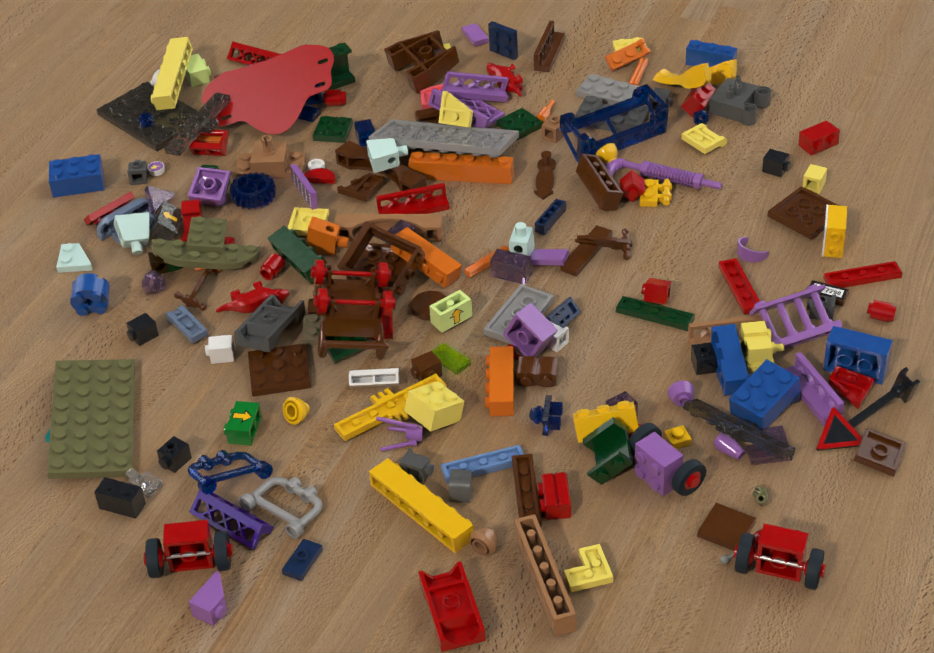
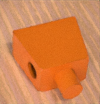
[307,216,349,256]

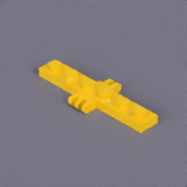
[334,374,447,441]

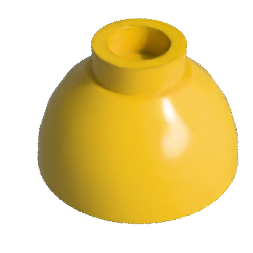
[596,143,618,164]
[283,397,310,425]

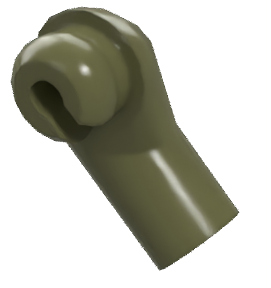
[753,486,768,506]

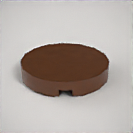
[411,291,446,321]

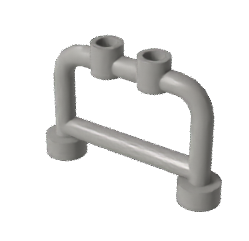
[238,477,323,539]

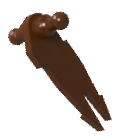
[575,228,632,260]
[174,269,210,311]

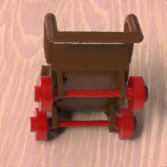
[311,260,396,360]

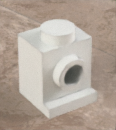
[547,321,569,352]

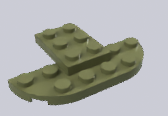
[151,216,260,270]

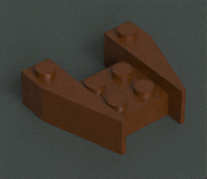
[384,30,460,94]

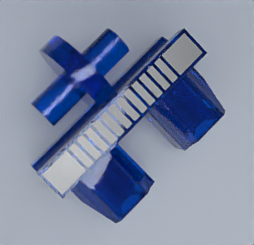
[529,395,563,436]

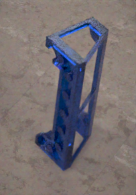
[560,84,669,164]

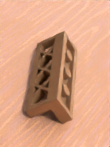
[688,315,763,349]

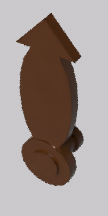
[534,151,556,200]

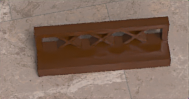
[534,21,565,72]

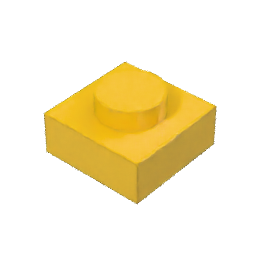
[664,425,692,449]

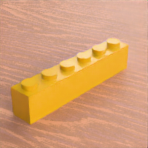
[369,458,474,553]

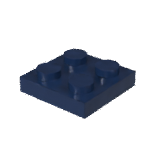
[488,21,518,60]

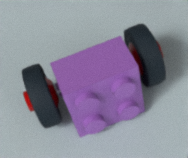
[629,423,707,496]

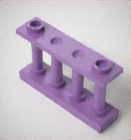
[749,284,843,349]

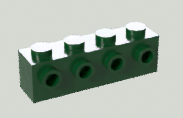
[267,225,327,284]

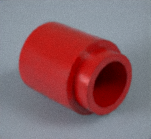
[323,90,346,106]
[260,254,285,280]
[867,299,897,322]

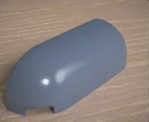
[96,198,159,241]

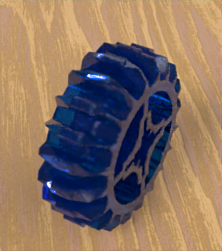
[229,172,276,210]

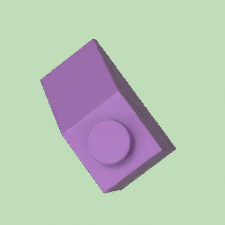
[189,571,227,626]

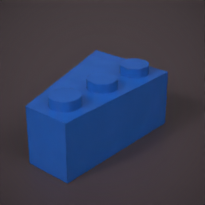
[711,324,751,396]

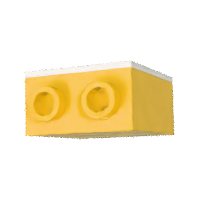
[822,205,847,258]

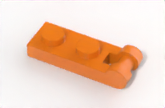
[604,38,651,72]

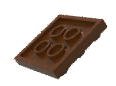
[767,186,839,239]
[346,243,408,287]
[248,343,311,397]

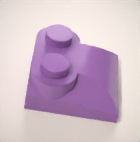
[188,167,231,207]

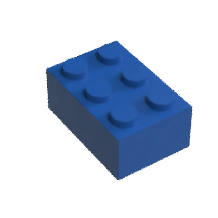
[49,154,104,198]
[823,326,893,385]
[729,359,801,432]

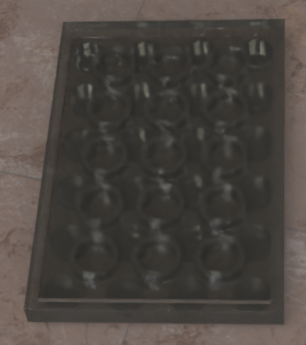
[96,81,208,152]

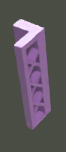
[442,71,509,102]
[785,352,844,426]

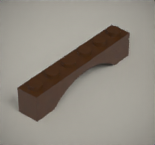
[335,140,427,198]

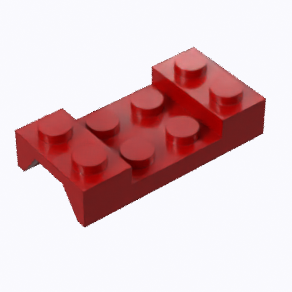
[418,561,486,652]

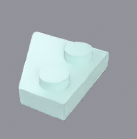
[56,243,93,273]

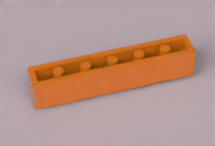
[408,152,514,184]

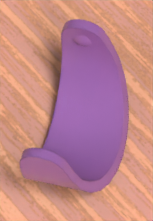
[737,236,769,262]

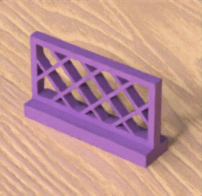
[428,88,505,128]

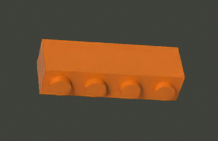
[390,227,462,288]
[485,346,514,416]

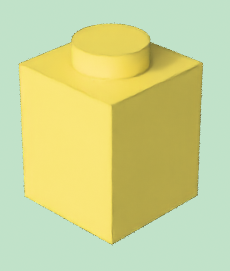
[803,164,827,194]

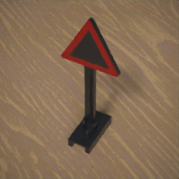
[816,367,920,451]

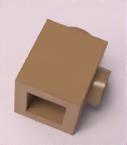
[542,115,567,143]

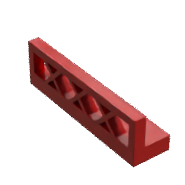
[227,41,281,65]
[376,183,450,214]

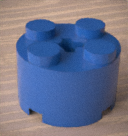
[70,273,110,316]

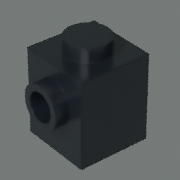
[762,149,791,177]
[126,313,159,346]
[691,342,717,375]
[157,436,192,473]

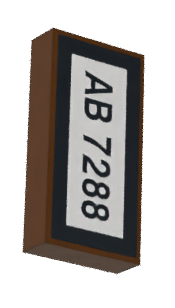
[809,280,849,306]

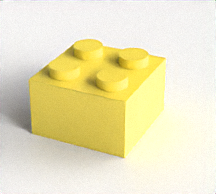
[404,381,465,432]

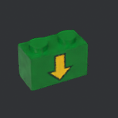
[224,401,262,446]

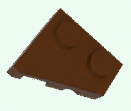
[337,173,384,202]

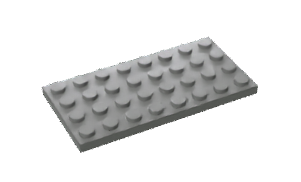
[369,119,519,158]

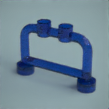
[188,450,273,495]

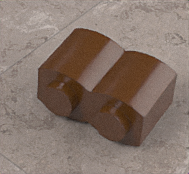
[516,356,559,387]

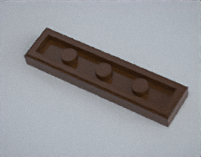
[560,225,612,277]
[512,454,542,527]

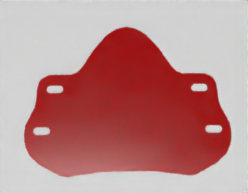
[202,44,334,134]

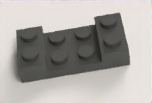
[576,96,650,136]
[234,294,305,352]

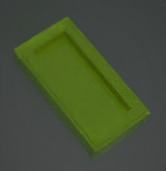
[432,342,471,375]

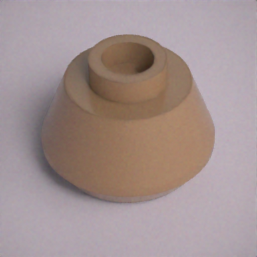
[470,527,498,556]

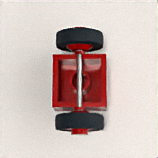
[143,520,233,578]
[733,523,826,590]

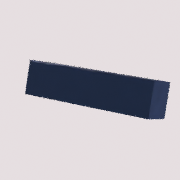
[535,198,566,235]

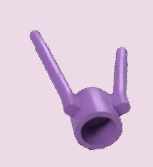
[376,417,423,451]

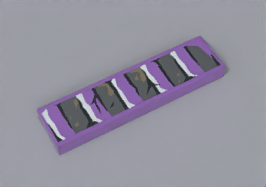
[290,164,318,210]

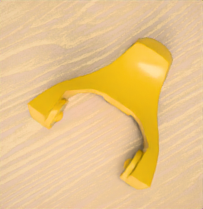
[653,59,737,89]

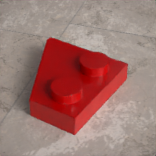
[828,366,875,409]

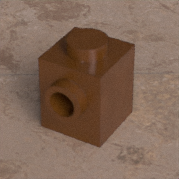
[410,350,443,382]

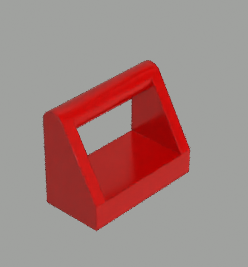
[189,129,229,156]

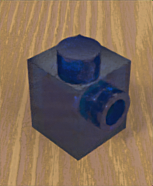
[354,119,375,146]

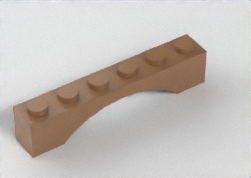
[334,214,443,242]

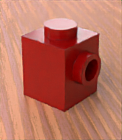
[619,170,645,202]
[641,278,672,305]

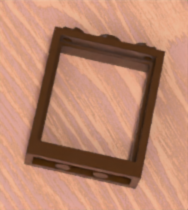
[337,221,425,301]

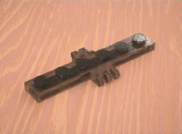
[164,93,231,156]
[683,399,796,459]

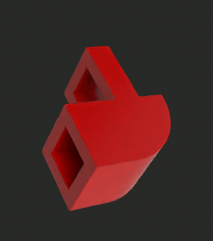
[181,199,203,233]

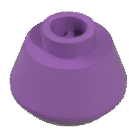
[667,380,695,407]

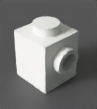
[205,335,234,364]

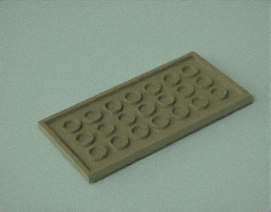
[47,359,135,479]

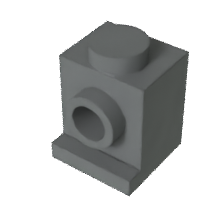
[127,160,148,185]
[806,294,836,321]
[400,448,434,484]

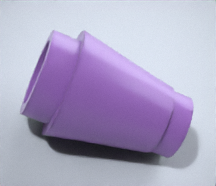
[713,432,746,461]

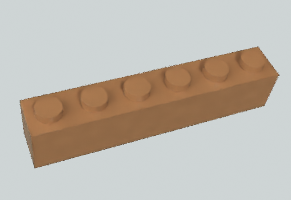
[514,514,576,637]

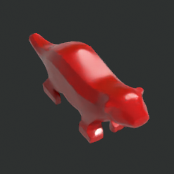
[486,63,523,97]
[216,281,290,313]

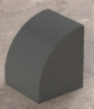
[449,469,473,503]

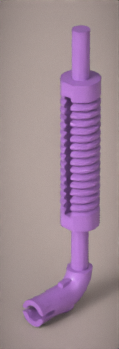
[605,158,722,190]

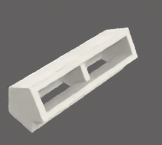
[349,368,399,388]

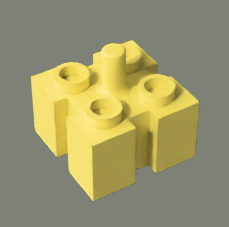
[740,321,784,375]

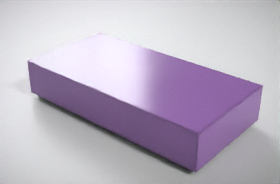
[462,23,489,47]
[528,249,569,266]

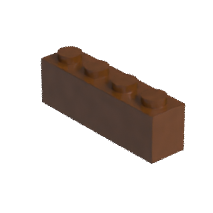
[576,154,623,211]

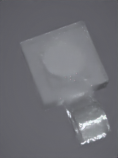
[125,468,162,498]

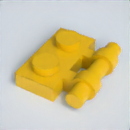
[640,179,672,207]

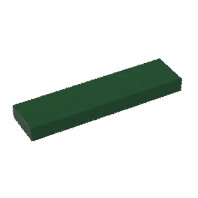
[616,296,695,331]

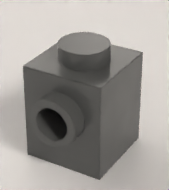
[649,87,673,115]

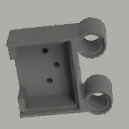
[708,76,771,126]

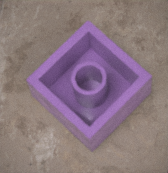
[503,303,558,357]

